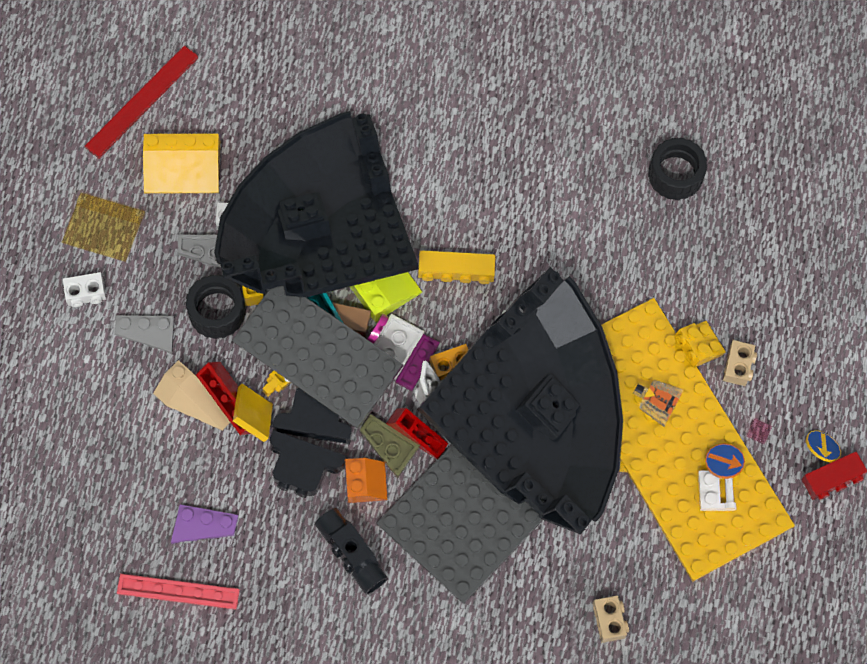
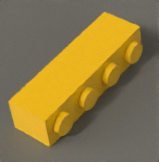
[418,250,495,284]

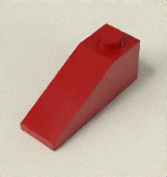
[386,408,448,459]

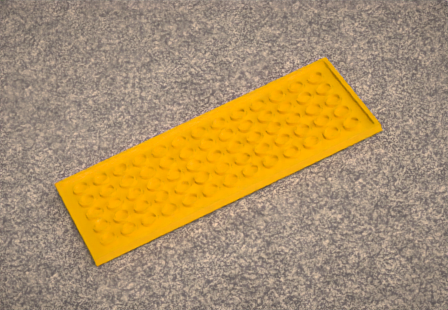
[602,298,795,582]

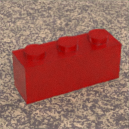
[801,451,867,500]

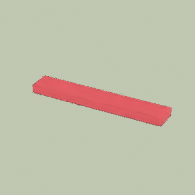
[117,574,240,610]

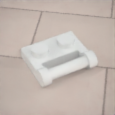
[698,471,736,511]

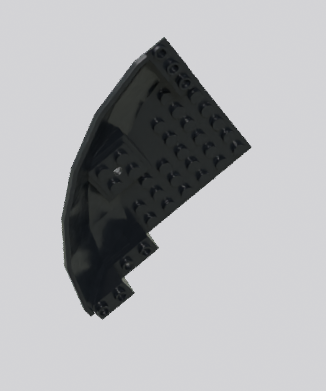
[214,111,419,298]
[417,267,623,535]

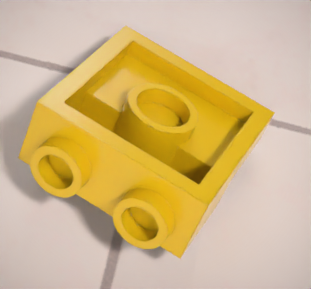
[674,321,726,368]

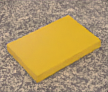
[233,383,273,442]

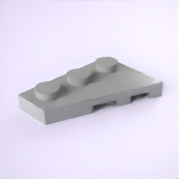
[115,315,174,354]

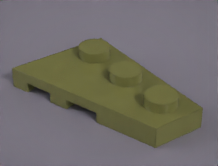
[360,415,420,479]

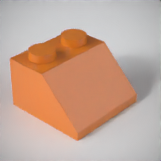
[345,458,387,503]

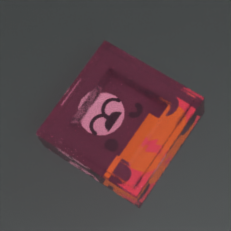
[746,418,772,444]

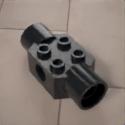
[314,508,388,595]

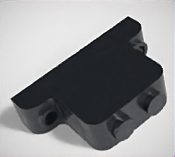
[272,388,352,445]
[270,430,347,498]

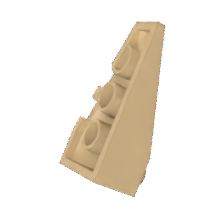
[153,360,231,431]

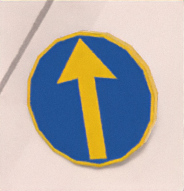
[806,430,841,462]

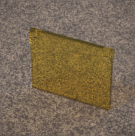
[62,193,145,262]

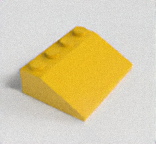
[143,134,220,193]

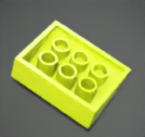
[350,272,422,322]

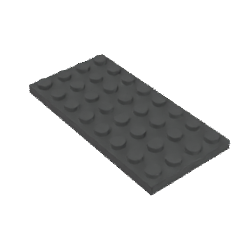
[232,286,403,429]

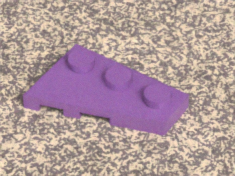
[171,504,239,544]

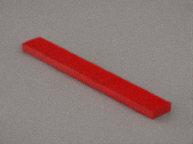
[85,45,198,159]

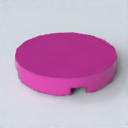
[367,314,389,344]

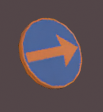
[705,443,745,479]

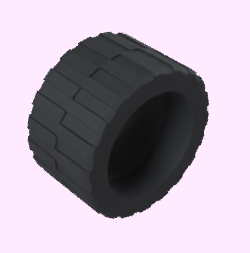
[648,137,708,200]
[186,274,246,339]

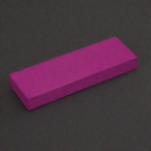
[395,334,440,391]

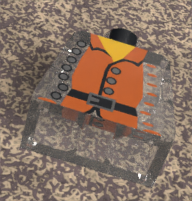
[633,380,683,427]

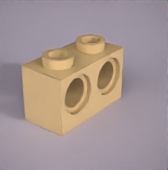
[723,340,757,386]
[593,596,629,643]

